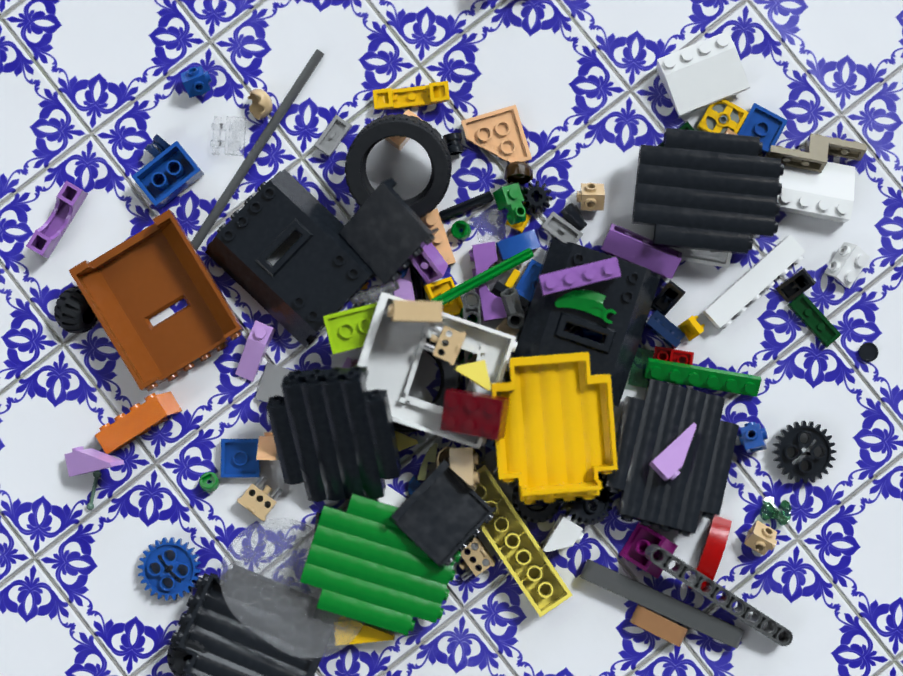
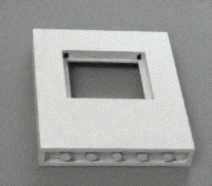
[356,292,517,449]

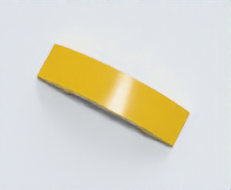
[373,81,450,110]

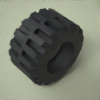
[512,482,561,523]

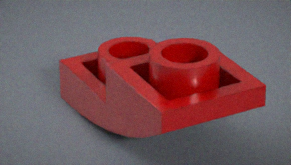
[653,346,694,365]

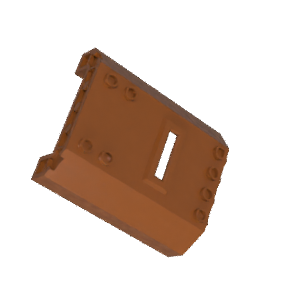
[69,210,244,392]

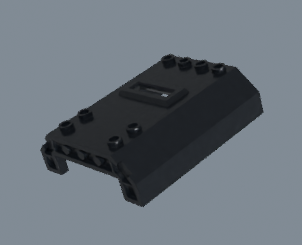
[205,170,377,348]
[508,239,661,407]

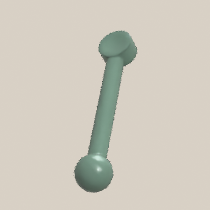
[87,470,101,510]

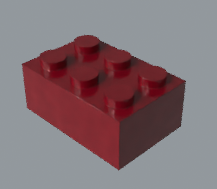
[440,388,510,440]

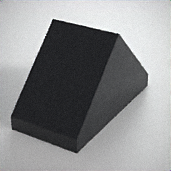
[776,268,816,303]
[651,280,686,316]

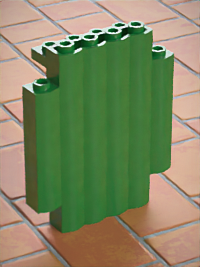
[300,493,461,635]

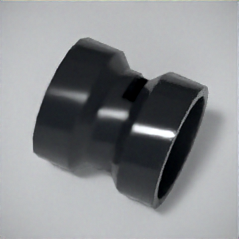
[443,133,464,156]

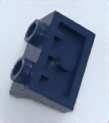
[645,310,685,349]

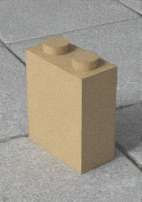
[387,300,443,323]

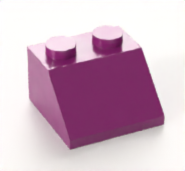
[619,522,678,579]

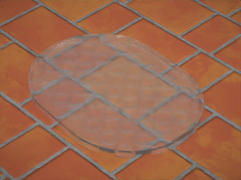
[220,518,364,659]

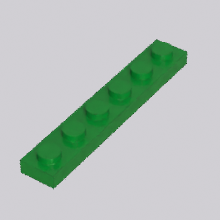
[644,358,762,397]

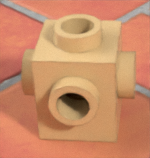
[576,183,605,211]
[744,520,777,555]

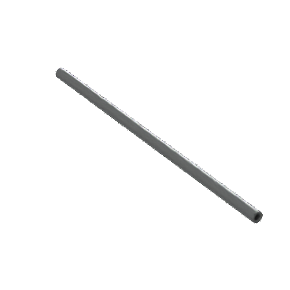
[191,49,324,251]

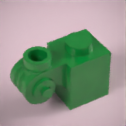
[493,183,526,225]

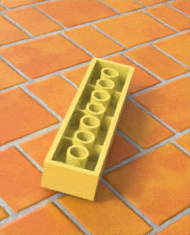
[474,464,573,617]

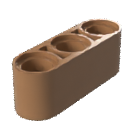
[629,604,688,647]

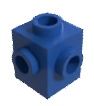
[180,65,212,98]
[738,422,768,453]

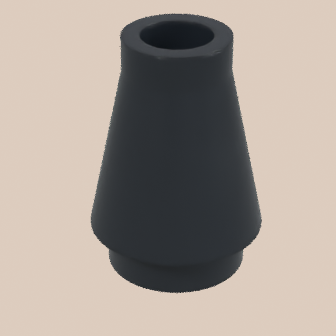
[560,203,587,231]

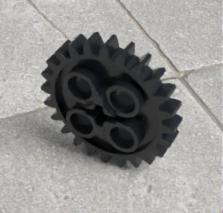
[772,421,837,483]
[557,473,614,526]

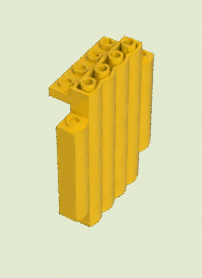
[490,352,618,504]

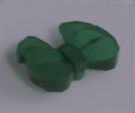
[760,496,792,526]

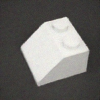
[541,514,584,552]

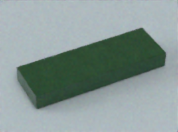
[787,293,841,348]

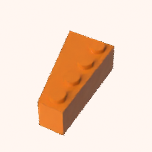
[95,391,182,454]

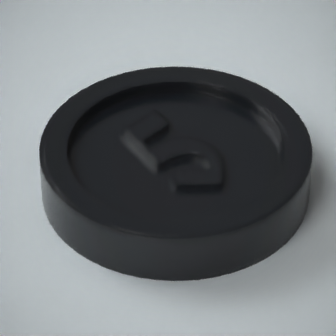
[858,343,878,362]

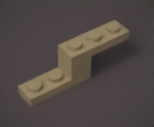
[766,134,867,173]

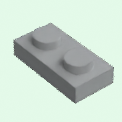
[314,115,352,157]
[541,212,583,244]

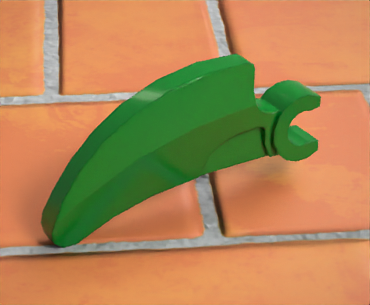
[555,290,616,324]

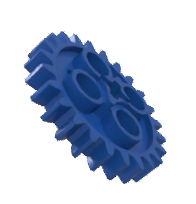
[138,537,202,601]

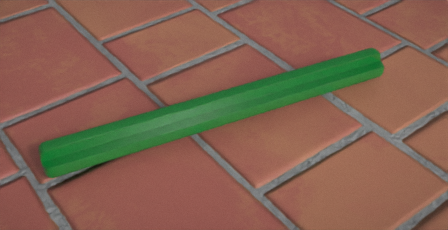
[431,248,534,305]

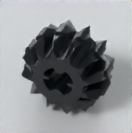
[522,181,553,214]

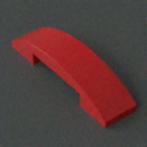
[688,516,732,589]

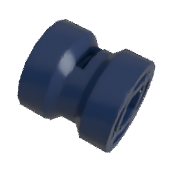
[144,134,170,157]

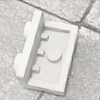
[824,242,870,289]

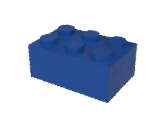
[132,141,204,209]

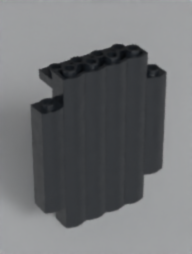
[632,128,784,255]
[266,366,401,502]
[603,379,739,537]
[170,564,334,676]

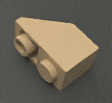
[450,447,480,490]

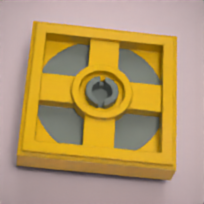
[697,99,749,134]

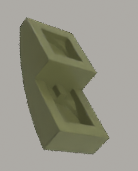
[418,443,438,481]

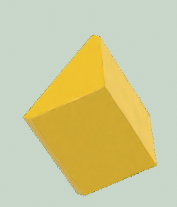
[424,277,463,316]

